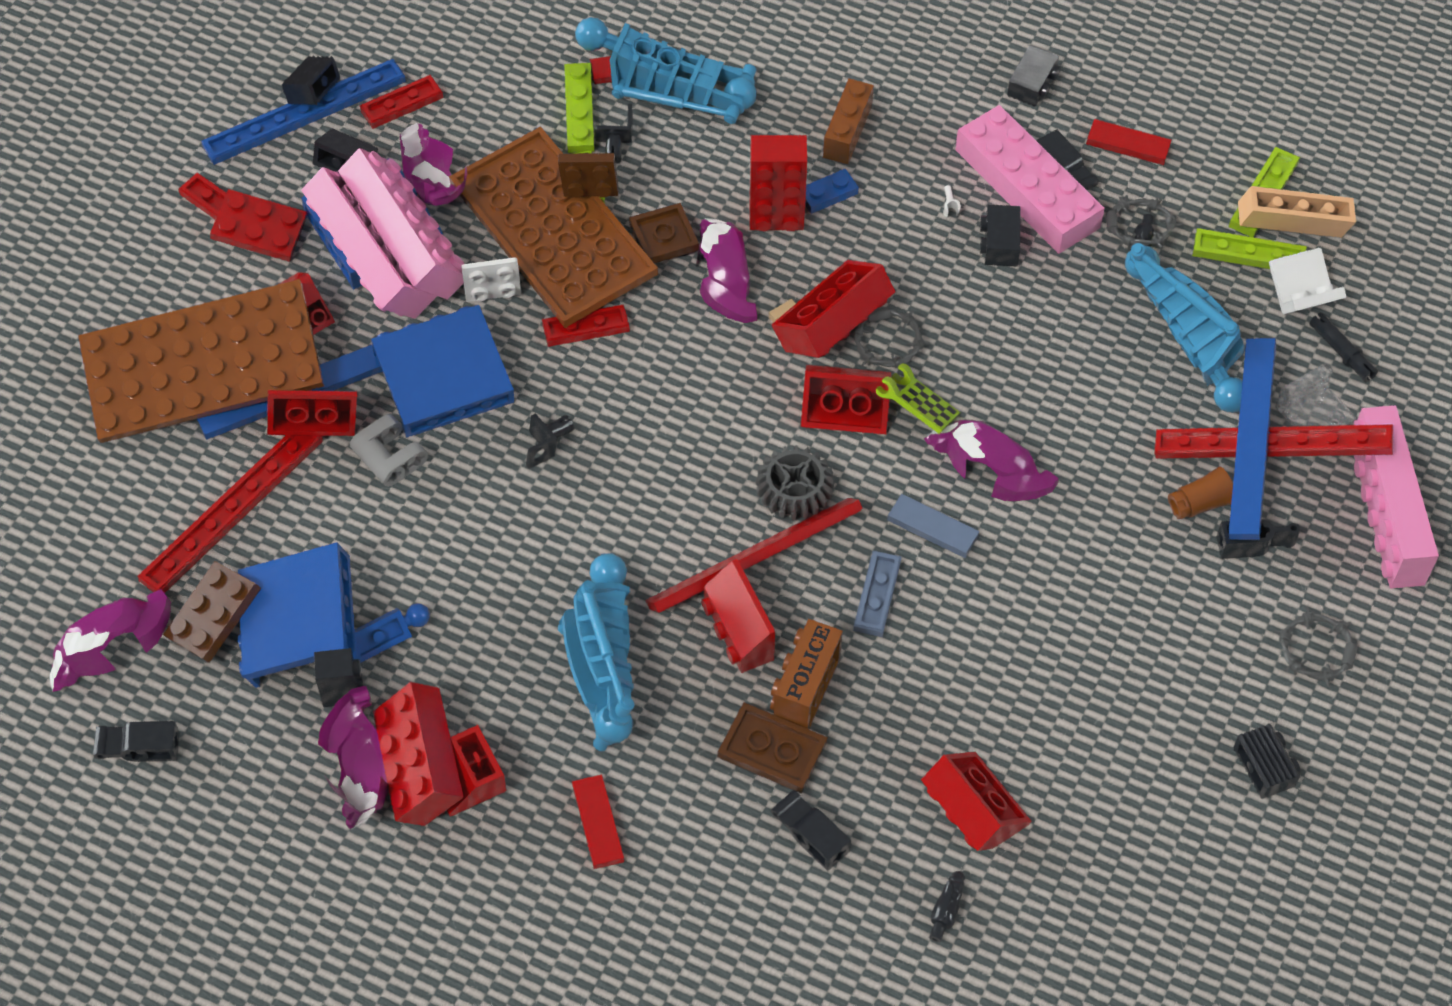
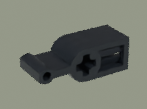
[1036,129,1098,190]
[1216,519,1300,559]
[93,721,180,762]
[771,790,851,871]

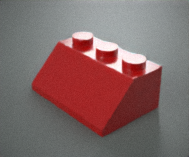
[801,365,892,435]
[267,390,357,436]
[701,559,775,673]
[921,752,1032,851]

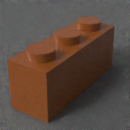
[823,78,874,164]

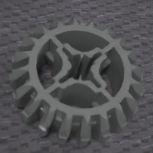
[756,445,834,521]

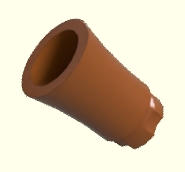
[1168,466,1233,519]

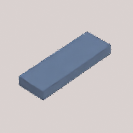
[887,494,979,558]
[853,551,902,637]

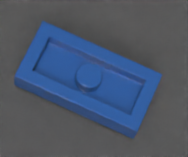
[805,168,859,214]

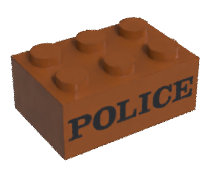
[770,618,843,730]

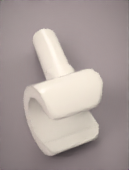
[943,185,961,217]

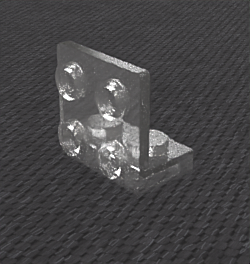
[1275,363,1356,426]

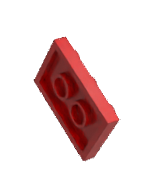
[210,189,307,262]

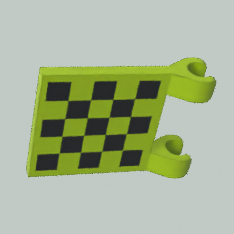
[876,363,961,434]

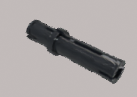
[1309,312,1378,383]

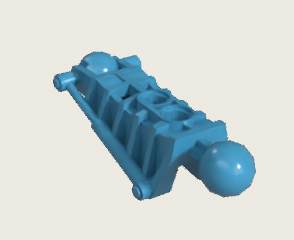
[575,17,757,124]
[1125,243,1245,413]
[558,553,634,751]

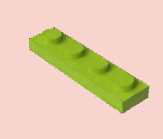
[564,63,595,153]
[1228,147,1300,237]
[1192,228,1307,269]

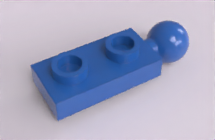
[355,603,430,663]

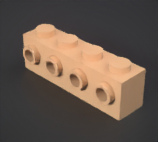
[1238,186,1356,238]

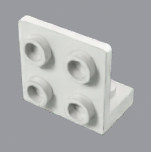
[1269,248,1346,315]
[461,257,521,302]

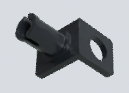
[595,103,633,164]
[526,413,574,469]

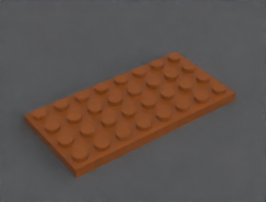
[449,126,658,328]
[78,279,324,443]

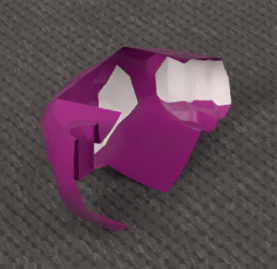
[400,123,467,206]
[696,218,757,323]
[924,420,1059,501]
[49,589,171,692]
[318,686,389,830]

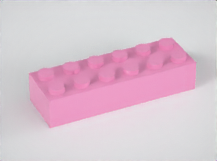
[955,105,1105,254]
[338,148,464,300]
[301,167,437,319]
[1354,405,1439,589]

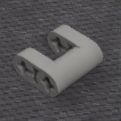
[350,414,428,487]

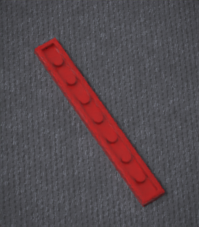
[1154,424,1394,459]
[137,435,323,593]
[645,498,863,613]

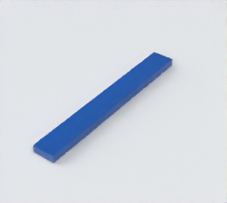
[201,59,406,165]
[1229,338,1276,540]
[197,345,382,440]

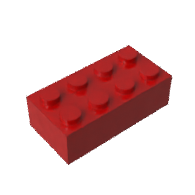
[749,135,807,231]
[771,260,896,358]
[373,682,464,826]

